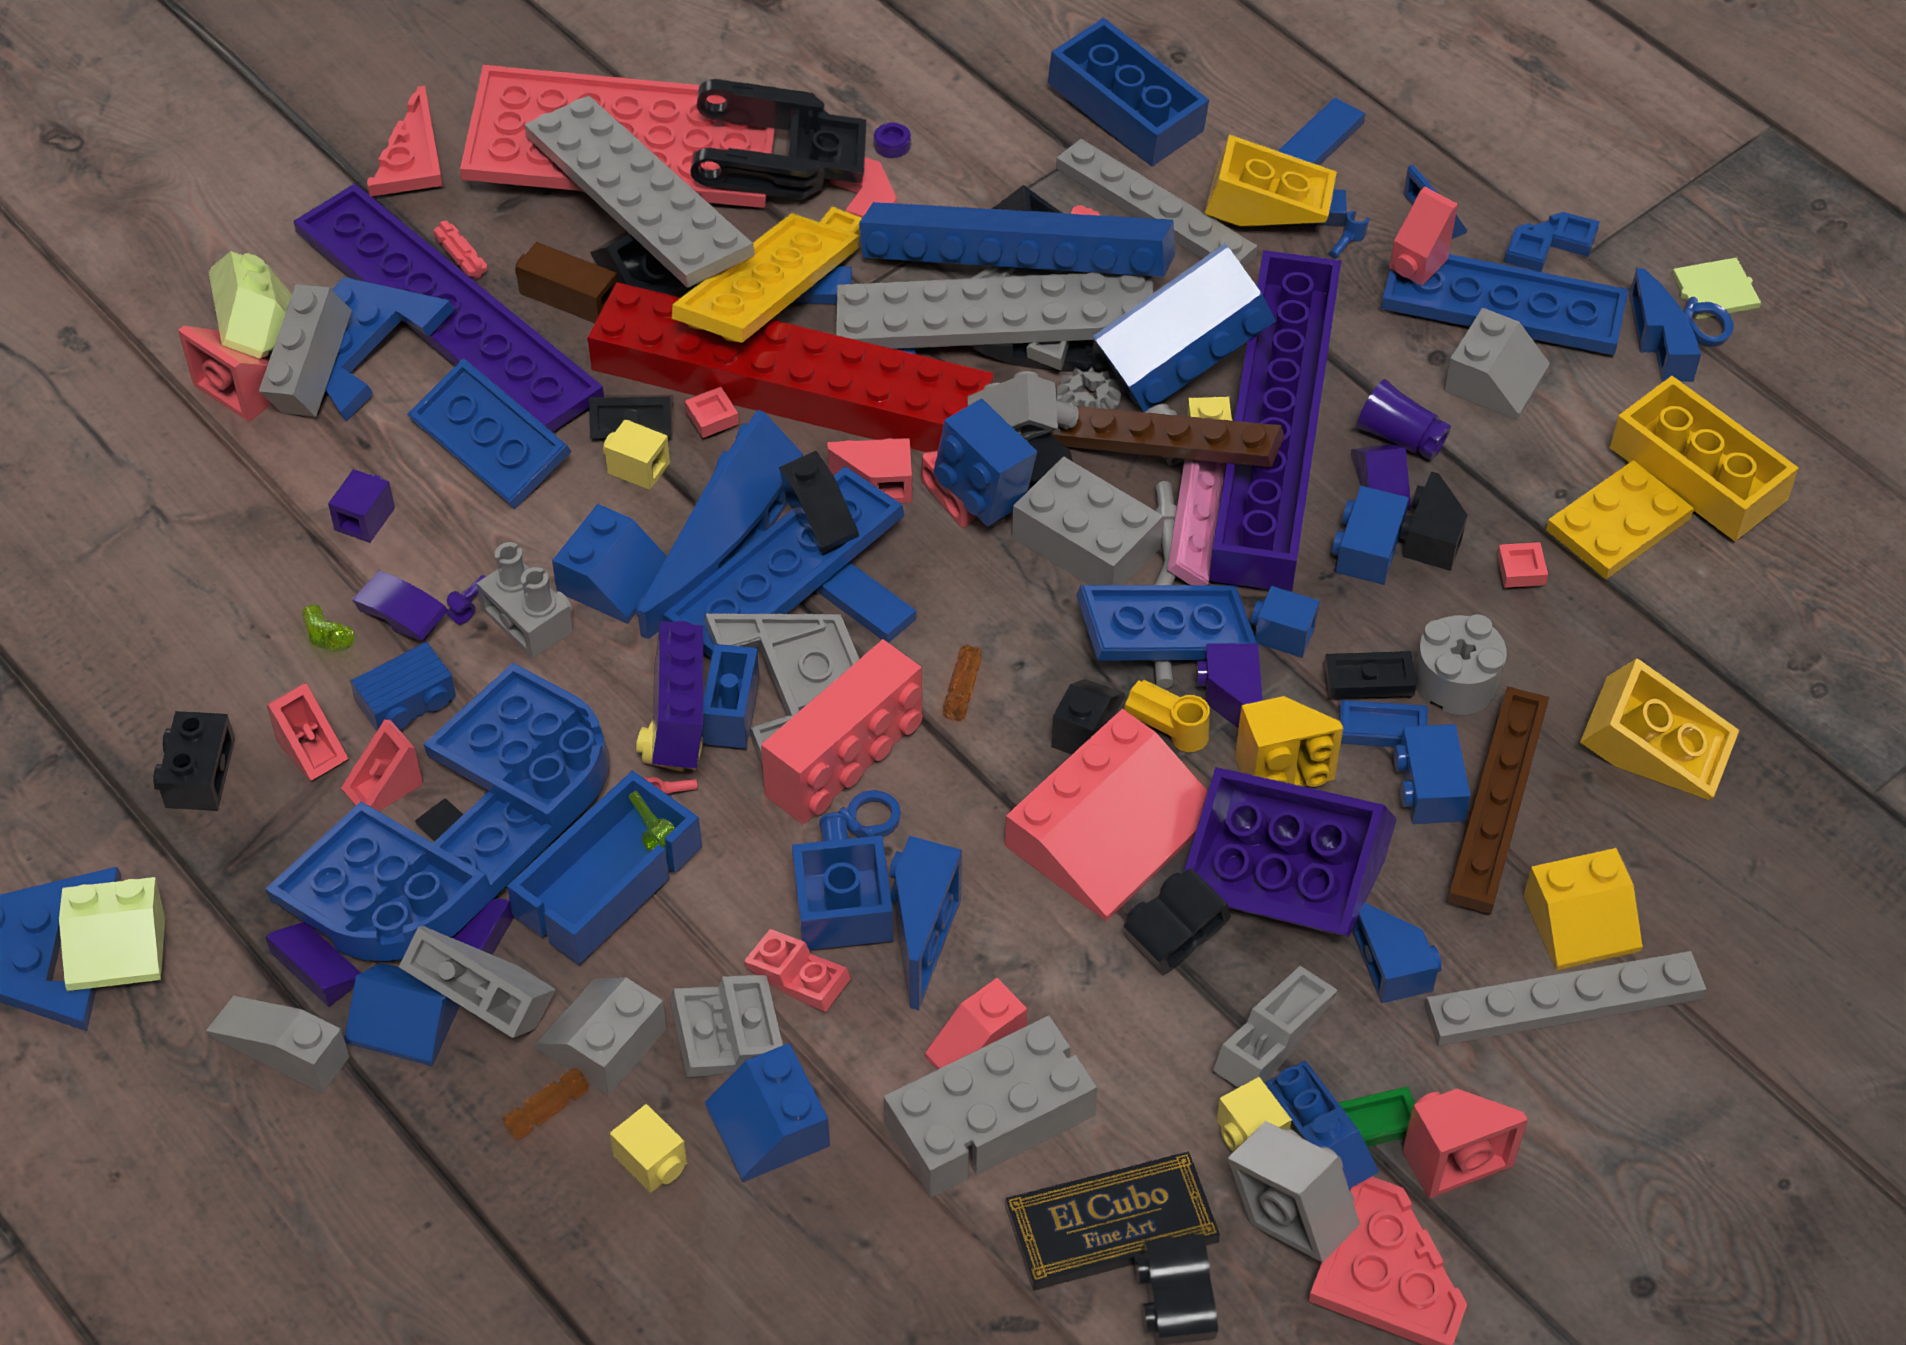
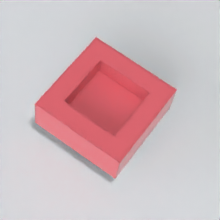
[685,387,739,438]
[1497,542,1548,588]

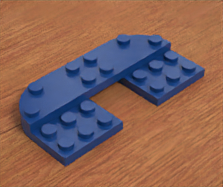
[265,662,609,961]

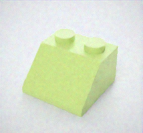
[59,877,165,991]

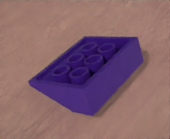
[1184,767,1397,937]

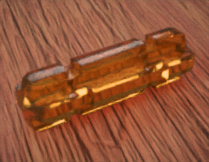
[943,644,982,721]
[503,1068,589,1139]

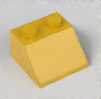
[1523,848,1643,971]

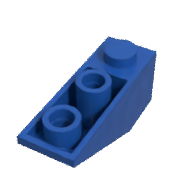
[1265,1060,1379,1189]

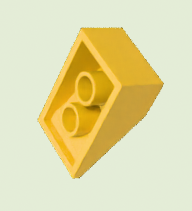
[1204,134,1337,226]
[1580,658,1739,800]

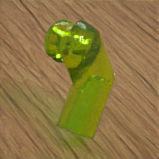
[301,605,355,650]

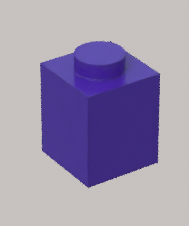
[328,469,395,543]

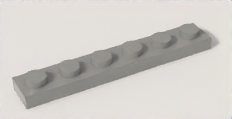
[1056,139,1257,267]
[1425,951,1707,1046]

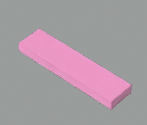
[1167,459,1226,585]

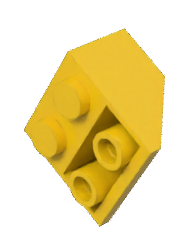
[1235,696,1343,787]

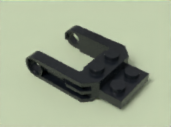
[690,79,866,200]

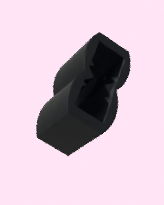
[1123,868,1231,975]
[1135,1234,1218,1345]

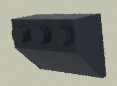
[590,193,704,297]

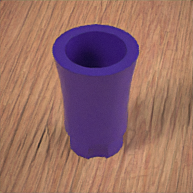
[1356,379,1451,460]

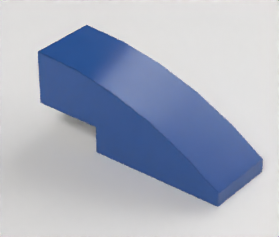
[1629,268,1701,382]

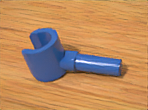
[1329,211,1369,259]

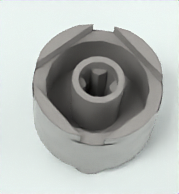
[1414,614,1507,715]

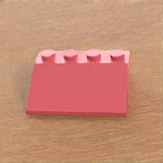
[1005,709,1208,922]

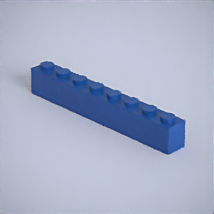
[859,202,1175,277]

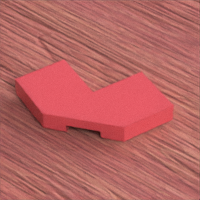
[830,157,897,218]

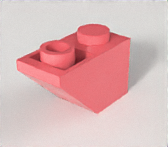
[827,439,912,503]

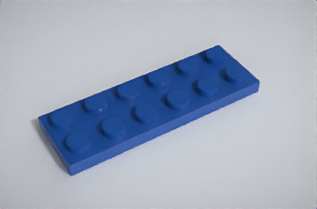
[1381,254,1629,355]
[663,466,905,658]

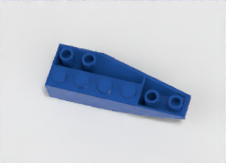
[636,410,803,639]

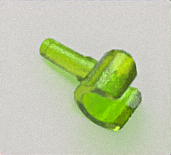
[628,791,674,852]

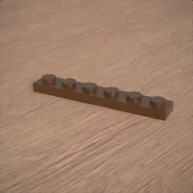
[1049,406,1285,467]
[1447,686,1549,914]

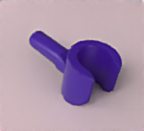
[447,575,486,625]

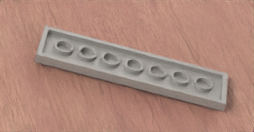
[524,96,755,288]
[836,273,1153,349]

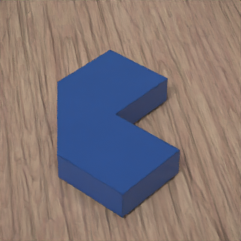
[1504,212,1600,272]

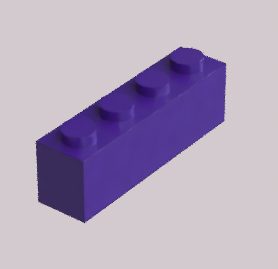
[652,621,703,768]

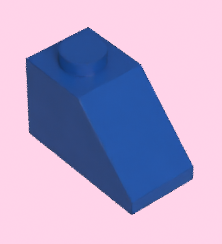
[1352,903,1442,1004]

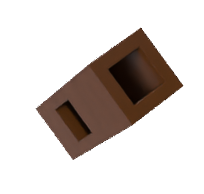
[515,242,618,323]

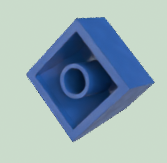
[552,504,667,624]
[705,1043,830,1183]

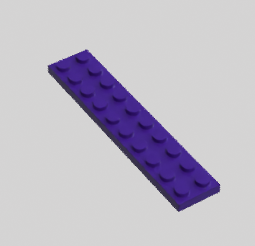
[294,183,604,432]

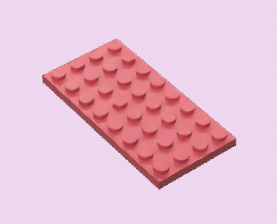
[460,65,776,208]

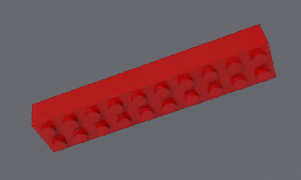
[587,282,994,453]

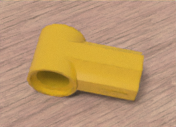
[1124,680,1210,752]

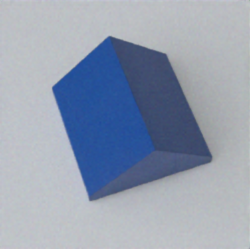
[344,963,460,1066]

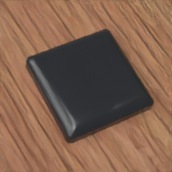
[415,799,463,842]

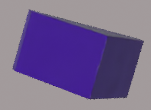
[1351,444,1411,511]

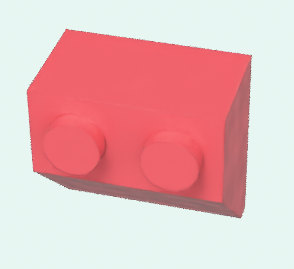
[178,326,271,422]
[1402,1089,1528,1199]

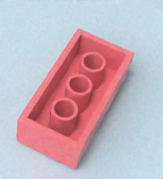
[761,639,923,825]

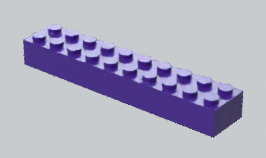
[1209,250,1341,592]

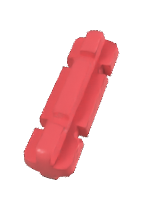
[433,220,487,280]

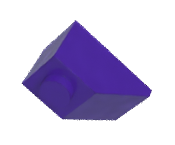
[1196,643,1263,729]

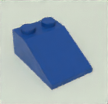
[889,836,962,1011]

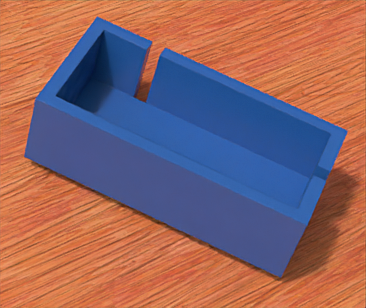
[507,770,702,965]

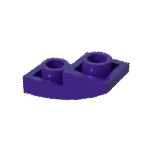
[352,570,448,641]

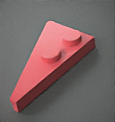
[367,86,443,196]

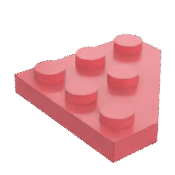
[1308,1176,1467,1345]

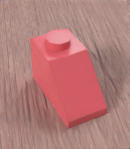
[1389,187,1458,286]
[925,978,1027,1070]

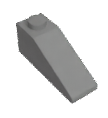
[399,926,556,1038]
[206,996,349,1093]

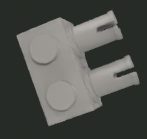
[968,371,1079,441]
[477,542,573,659]

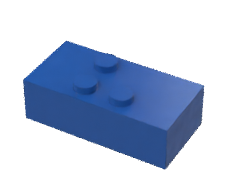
[1048,17,1209,167]

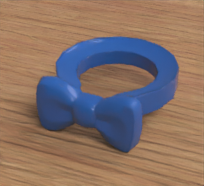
[1683,296,1734,346]
[838,790,901,838]

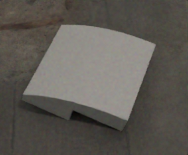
[670,975,783,1077]

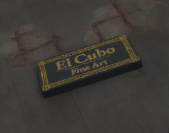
[1005,1151,1220,1291]

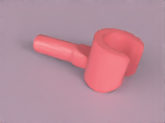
[643,777,698,794]

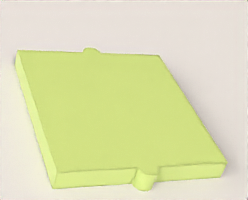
[1672,257,1761,319]

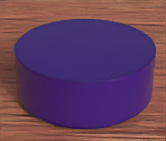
[874,123,911,158]

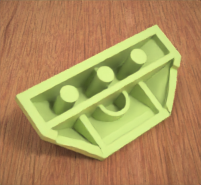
[209,251,292,359]

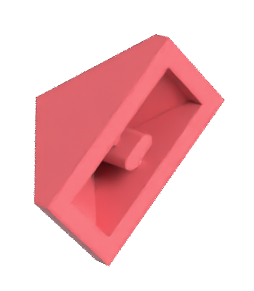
[266,683,349,781]
[341,719,423,811]

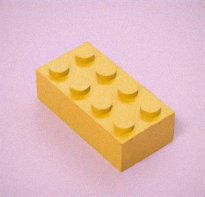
[1610,376,1799,541]

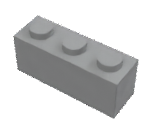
[259,284,352,417]

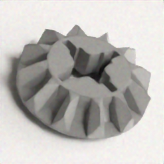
[1057,366,1121,409]

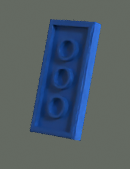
[407,358,572,509]
[1076,585,1259,660]

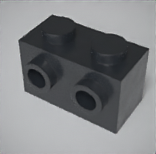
[153,711,235,811]

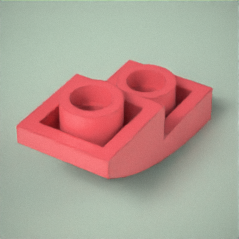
[744,929,851,1012]

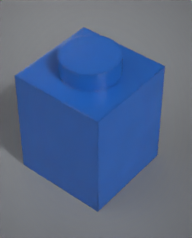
[1251,586,1320,658]

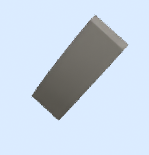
[1213,966,1338,1088]

